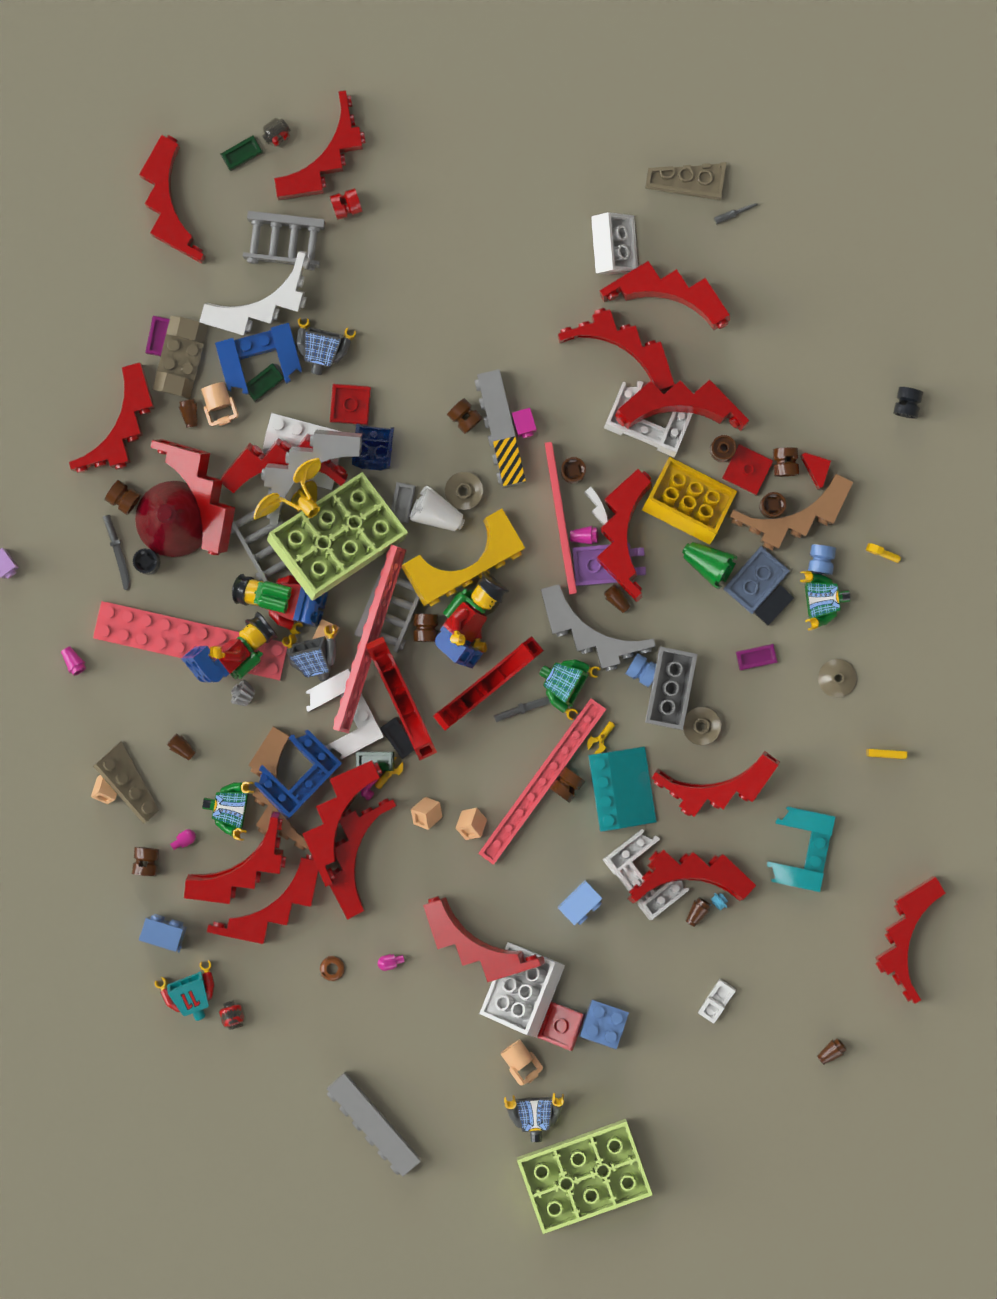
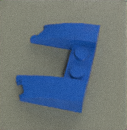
[215,323,302,395]
[254,730,342,819]

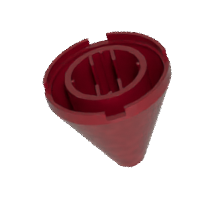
[135,481,202,558]

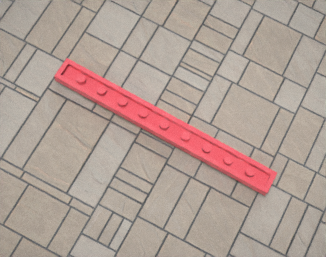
[333,545,406,733]
[478,698,606,865]

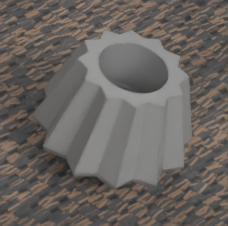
[231,680,255,706]

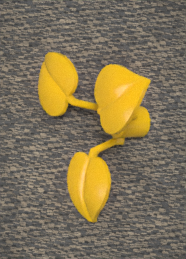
[253,458,321,520]

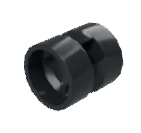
[893,387,923,419]
[133,548,161,575]

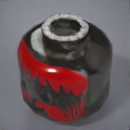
[262,118,291,147]
[219,1000,246,1030]

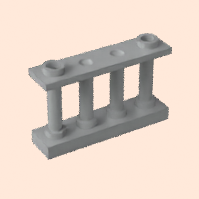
[243,211,325,270]
[231,496,287,582]
[354,564,420,653]

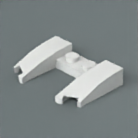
[604,381,693,457]
[306,669,384,759]
[602,829,689,920]

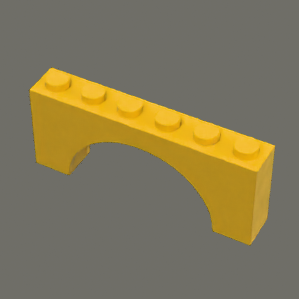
[401,509,525,607]

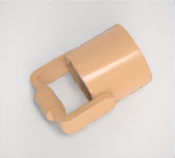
[201,382,239,426]
[500,1039,543,1086]

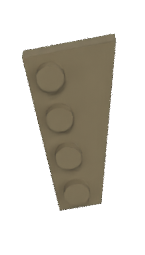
[645,162,727,200]
[93,741,159,824]

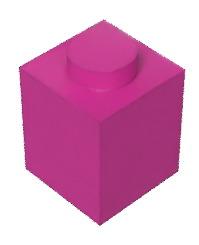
[512,408,537,439]

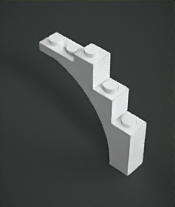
[200,251,310,335]

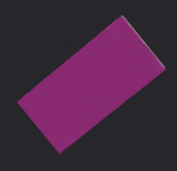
[145,316,170,357]
[736,644,778,671]

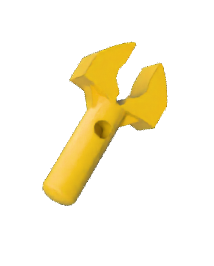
[866,543,901,563]
[587,721,615,754]
[375,757,403,789]

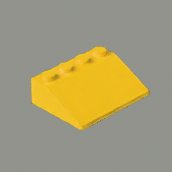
[642,457,737,545]

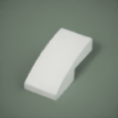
[585,487,608,525]
[698,979,736,1024]

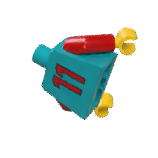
[155,960,215,1021]

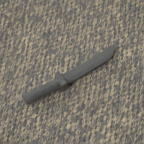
[103,515,130,590]
[494,697,550,722]

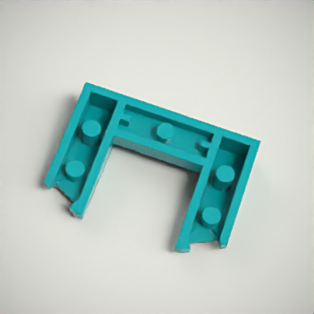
[767,807,835,892]

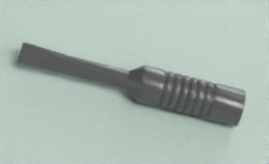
[714,203,758,225]

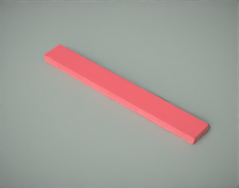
[544,442,577,595]

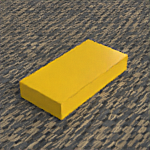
[866,749,907,759]

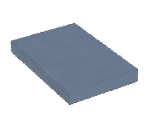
[723,546,790,614]

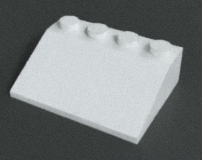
[262,413,341,490]
[480,942,565,1037]

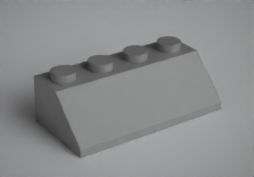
[645,647,697,730]

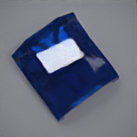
[352,424,394,471]

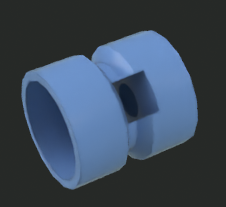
[808,544,836,575]
[625,653,656,687]

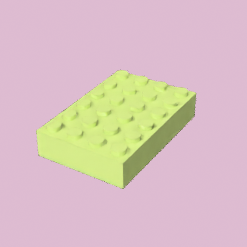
[267,472,408,601]
[517,1119,652,1234]

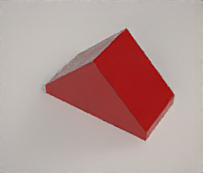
[800,453,831,490]

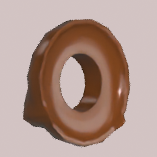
[320,956,345,981]

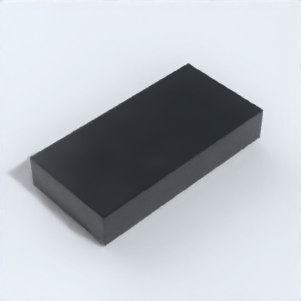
[754,585,794,626]
[380,717,415,759]

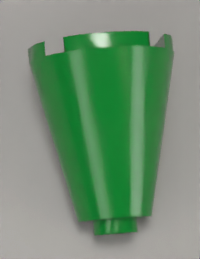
[682,542,738,589]

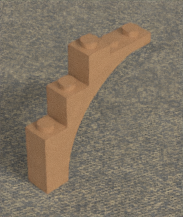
[729,474,853,551]
[248,726,309,851]

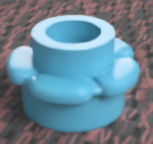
[710,893,728,911]

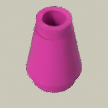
[570,526,598,545]
[61,646,86,676]

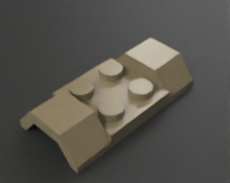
[152,316,208,400]

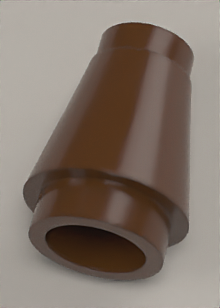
[179,399,198,428]
[604,584,631,613]
[167,733,196,761]
[686,897,711,927]
[817,1038,847,1065]

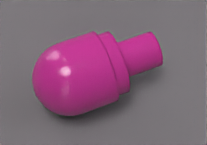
[170,829,196,850]
[377,954,405,971]

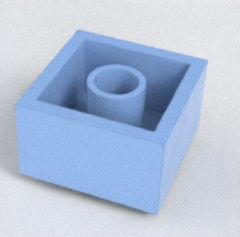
[558,880,602,926]

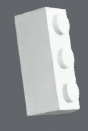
[592,212,638,275]

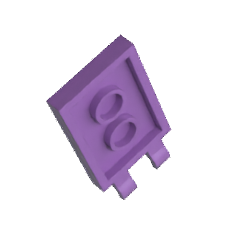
[573,543,646,586]

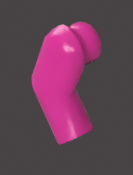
[360,779,379,800]

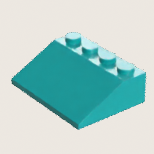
[588,747,657,832]

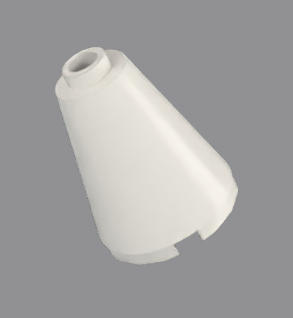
[410,485,465,532]

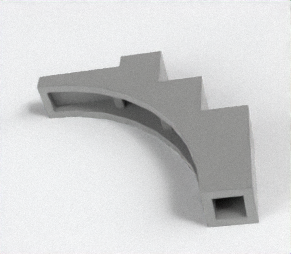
[261,430,362,525]
[541,585,656,671]

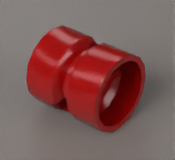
[330,188,363,220]

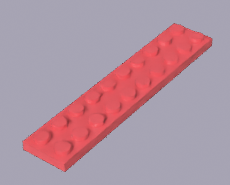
[93,601,288,680]

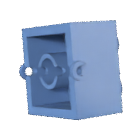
[139,914,187,953]
[579,1000,629,1049]

